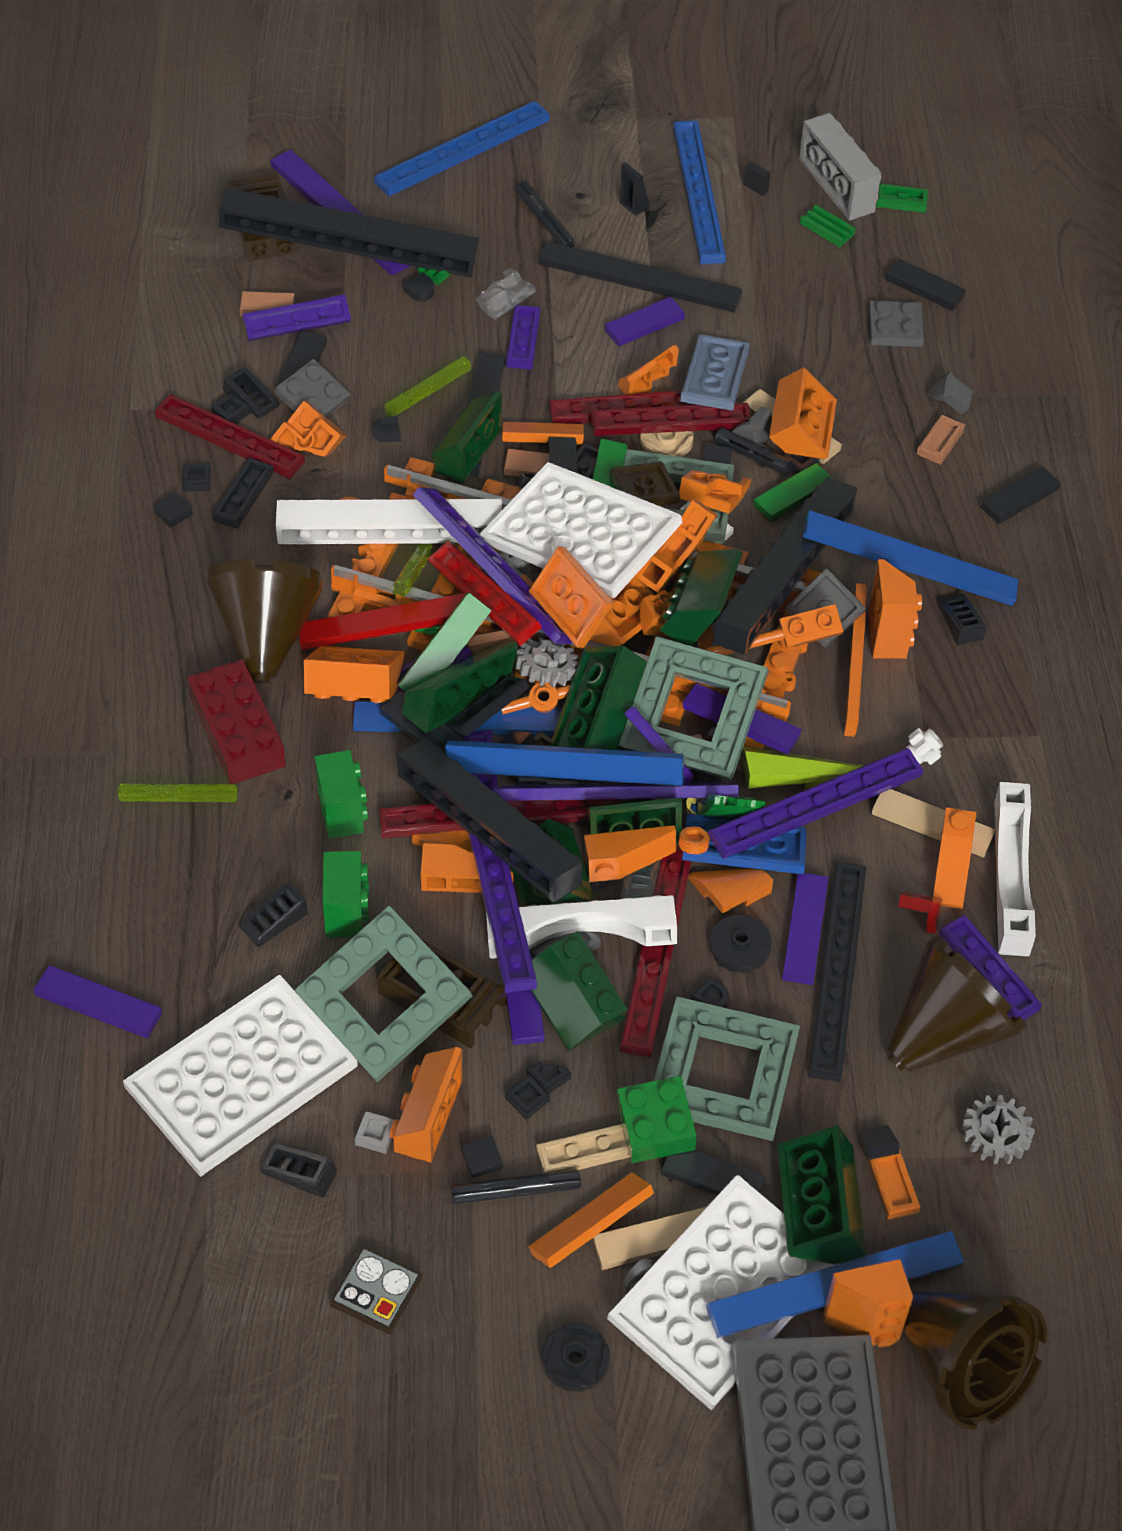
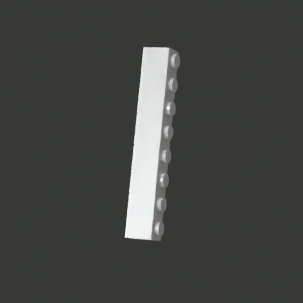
[276,499,502,544]

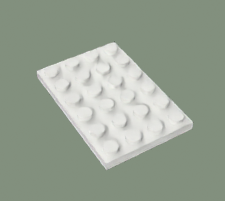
[479,462,683,598]
[123,975,357,1177]
[607,1175,840,1411]

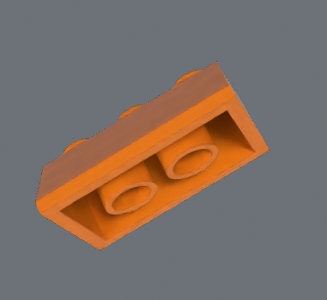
[769,367,837,459]
[868,559,922,659]
[589,576,655,646]
[304,646,404,703]
[390,1047,463,1163]
[823,1259,913,1347]

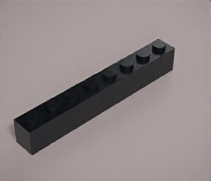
[397,738,583,902]

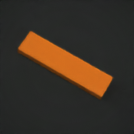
[529,1172,654,1268]

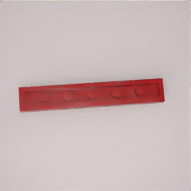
[427,541,542,646]
[300,593,466,650]

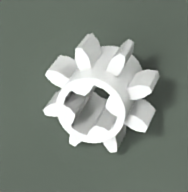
[906,728,943,765]

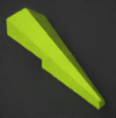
[739,746,864,790]

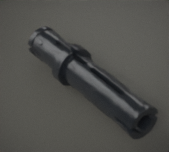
[715,427,793,476]

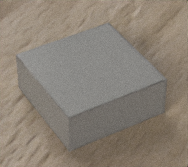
[355,1111,395,1154]

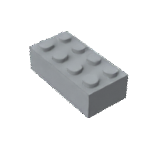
[799,113,881,221]

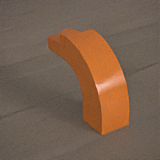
[635,499,718,593]

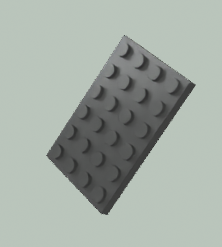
[733,1335,897,1531]

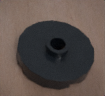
[709,914,772,973]
[541,1322,610,1392]

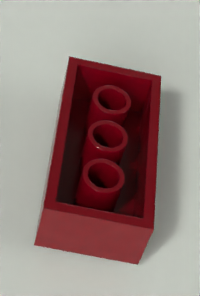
[187,659,286,785]

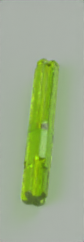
[384,357,471,417]
[392,543,433,597]
[118,784,238,802]

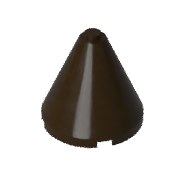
[207,559,323,683]
[887,934,1027,1071]
[903,1291,1047,1429]

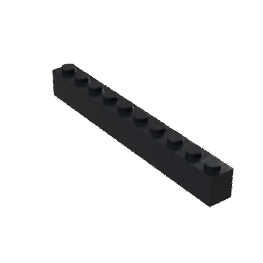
[219,188,479,278]
[711,477,857,655]

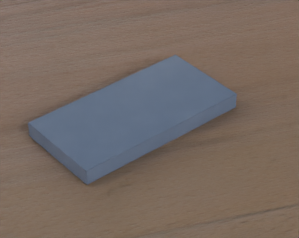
[680,334,750,411]

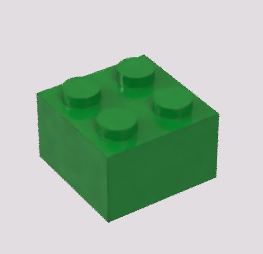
[315,750,368,839]
[323,851,369,938]
[617,1076,697,1163]

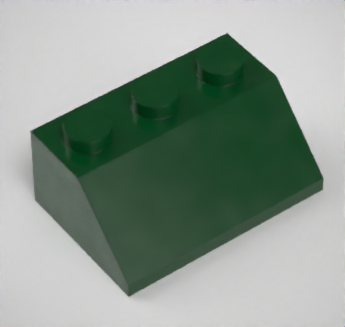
[432,390,502,483]
[586,798,682,846]
[511,819,595,907]
[530,931,628,1051]

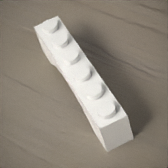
[994,782,1036,956]
[486,895,677,958]

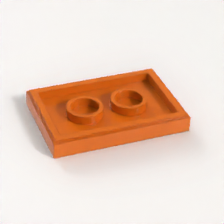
[529,546,614,648]

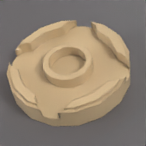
[640,431,694,457]

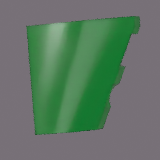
[696,794,766,819]

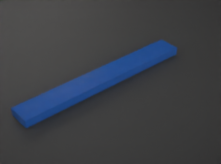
[374,101,549,197]
[673,121,726,264]
[803,510,1018,606]
[353,702,563,737]
[446,741,684,786]
[706,1231,964,1339]

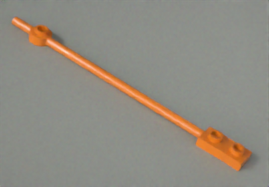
[501,604,844,714]

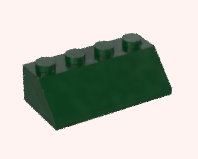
[660,549,743,646]
[402,641,518,733]
[549,646,647,750]
[777,1125,866,1265]

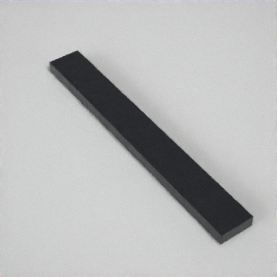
[539,241,743,313]
[809,862,867,1082]

